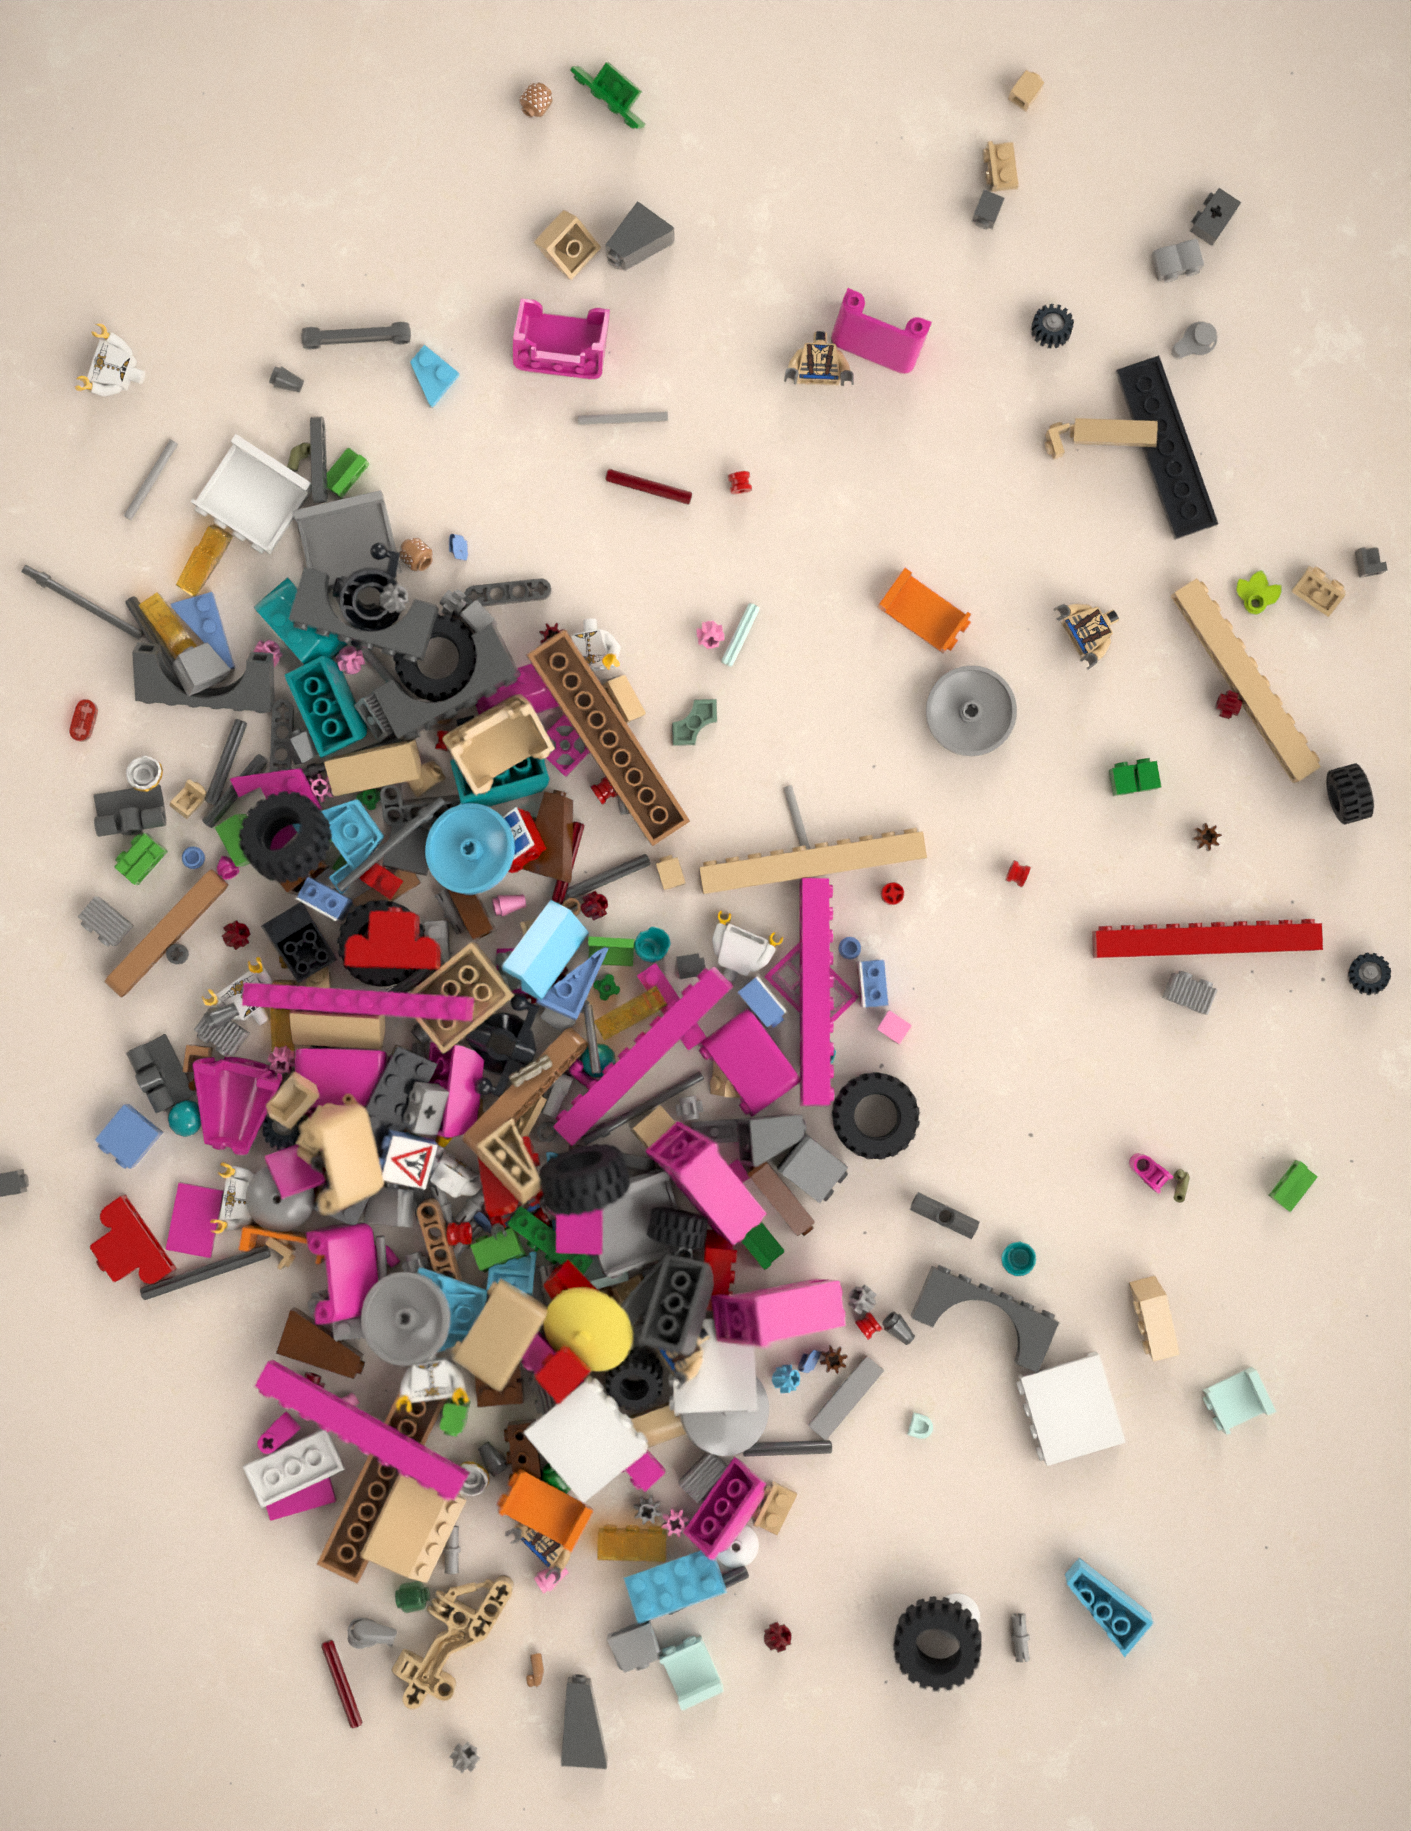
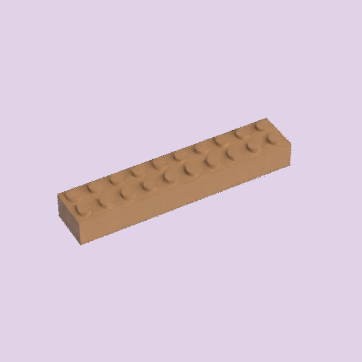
[526,630,690,846]
[317,1366,447,1584]

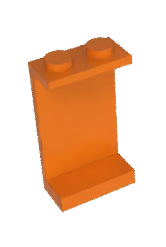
[877,568,971,653]
[239,1223,326,1265]
[496,1469,593,1552]

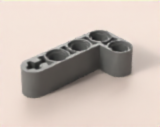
[380,783,461,826]

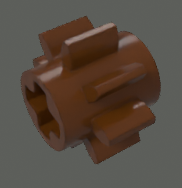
[1192,823,1222,851]
[820,1345,848,1374]

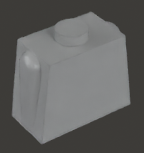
[172,642,231,697]
[364,1183,413,1227]
[607,1620,661,1673]

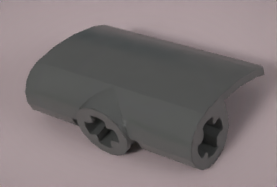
[93,784,167,837]
[126,1034,195,1114]

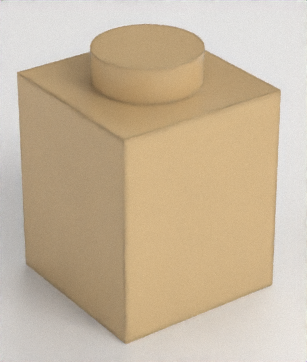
[1008,70,1045,112]
[656,855,686,891]

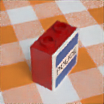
[503,807,547,874]

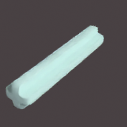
[722,603,759,667]

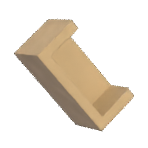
[266,1072,319,1130]

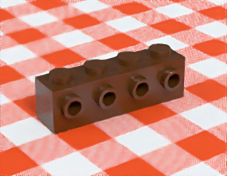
[504,1419,542,1480]

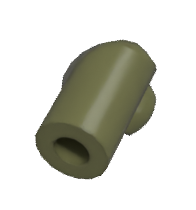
[287,442,311,472]
[1174,1169,1190,1203]

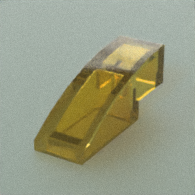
[176,524,233,597]
[139,592,198,656]
[270,980,297,1052]

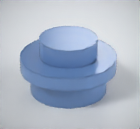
[182,847,205,869]
[838,937,861,959]

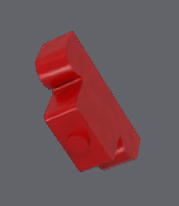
[345,907,441,970]
[477,1136,541,1218]
[90,1194,177,1284]

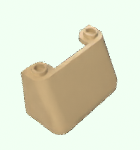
[443,694,555,795]
[300,1104,384,1214]
[451,1278,548,1391]

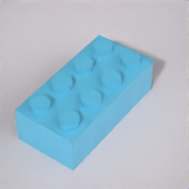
[624,1551,727,1623]

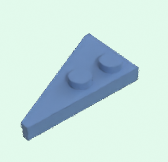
[170,592,235,669]
[536,947,609,1021]

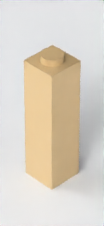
[1070,418,1158,447]

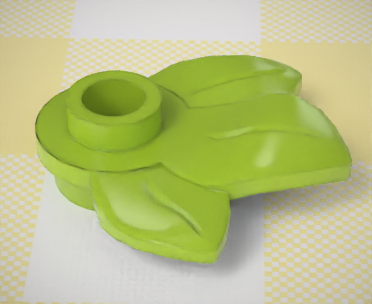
[1236,570,1282,615]

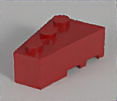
[704,1229,737,1312]
[543,1260,599,1300]

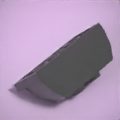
[639,1254,714,1355]

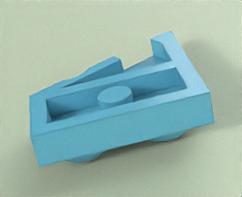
[410,345,460,408]
[487,1252,537,1296]

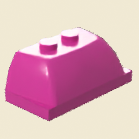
[476,664,559,715]
[429,1042,484,1137]
[683,1457,766,1560]

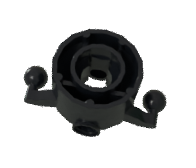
[332,542,401,647]
[466,993,540,1098]

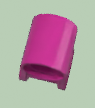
[1129,1153,1173,1194]
[257,1411,301,1454]

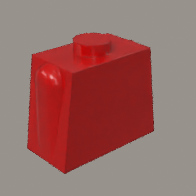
[535,1346,592,1405]

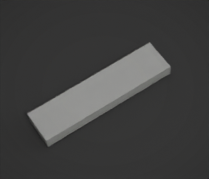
[808,1355,884,1440]

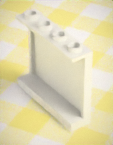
[191,434,312,554]
[669,1319,758,1416]
[1016,1352,1126,1466]
[524,1376,649,1503]

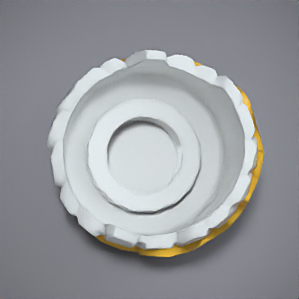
[126,755,163,792]
[459,1461,490,1497]

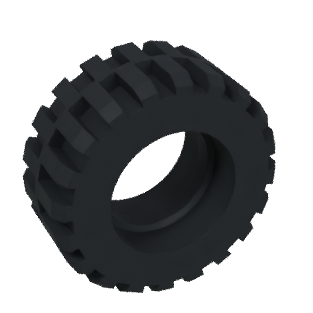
[393,613,477,703]
[239,791,332,883]
[337,900,425,987]
[832,1072,920,1160]
[538,1144,630,1216]
[893,1596,982,1692]

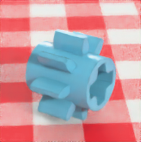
[772,1364,800,1393]

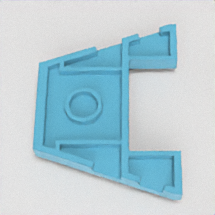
[292,799,385,894]
[418,1268,488,1353]

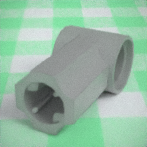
[541,1073,574,1118]

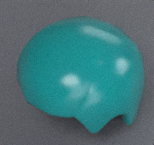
[634,927,671,963]
[579,1043,616,1077]
[168,1100,202,1137]
[1001,1241,1037,1276]

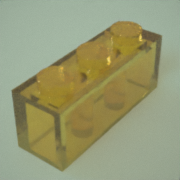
[594,986,667,1041]
[597,1524,667,1562]

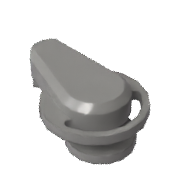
[1171,322,1217,359]
[347,1618,397,1649]

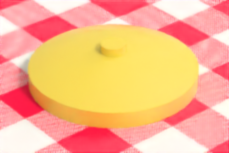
[543,1288,633,1371]

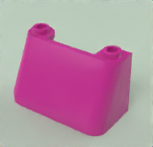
[831,288,932,374]
[513,298,610,379]
[698,1009,801,1117]
[295,1049,389,1115]
[306,1223,378,1324]

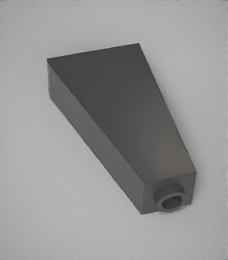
[561,1674,608,1769]

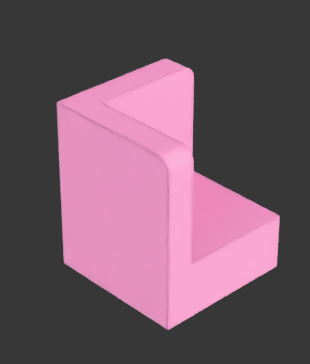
[877,1010,912,1044]

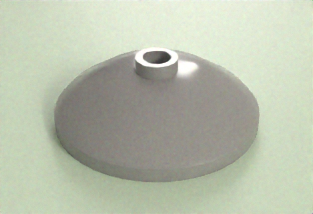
[246,1166,315,1232]

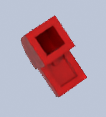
[359,862,404,900]

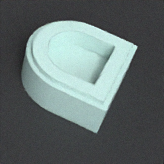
[907,1412,933,1439]

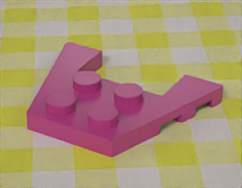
[230,768,322,850]

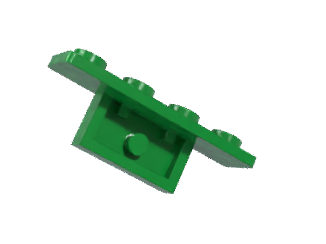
[570,62,646,129]
[508,1207,593,1274]

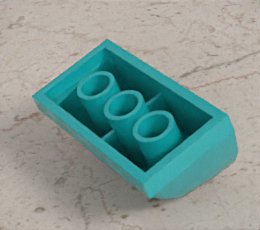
[254,577,348,665]
[284,656,367,758]
[450,756,550,807]

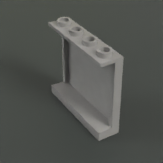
[293,490,402,593]
[597,1167,685,1279]

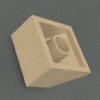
[533,210,601,280]

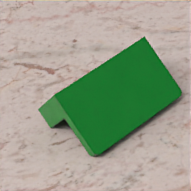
[741,1221,785,1270]

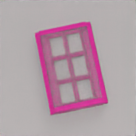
[764,943,859,1022]

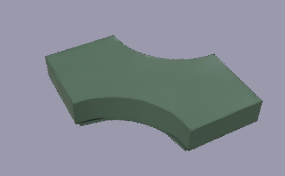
[672,699,717,746]

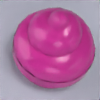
[217,856,239,880]

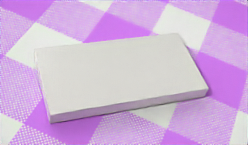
[243,1429,345,1508]

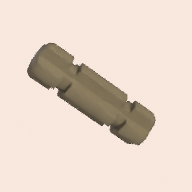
[509,1055,553,1087]

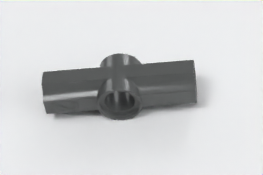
[910,1192,980,1239]

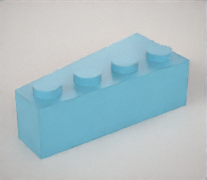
[1065,1558,1153,1657]

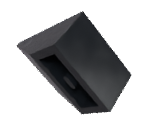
[261,902,337,983]

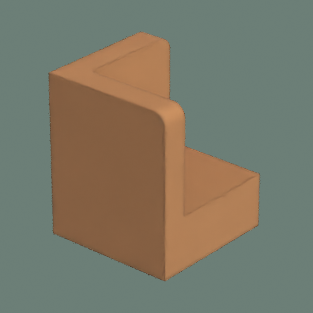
[183,1045,213,1073]

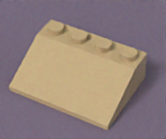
[409,942,514,1054]
[360,1474,466,1583]

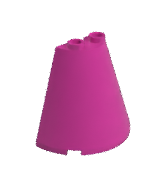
[193,1056,282,1155]

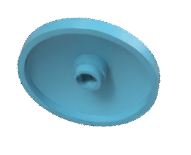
[425,803,515,895]

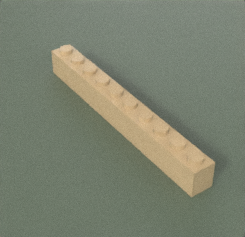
[1170,578,1321,783]
[699,828,927,894]

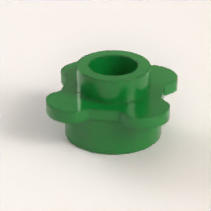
[356,788,381,810]
[594,974,620,1001]

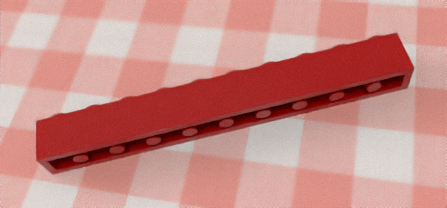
[1092,919,1323,958]

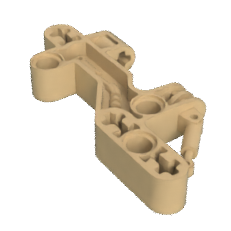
[391,1575,514,1709]

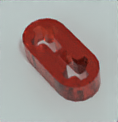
[69,699,98,742]

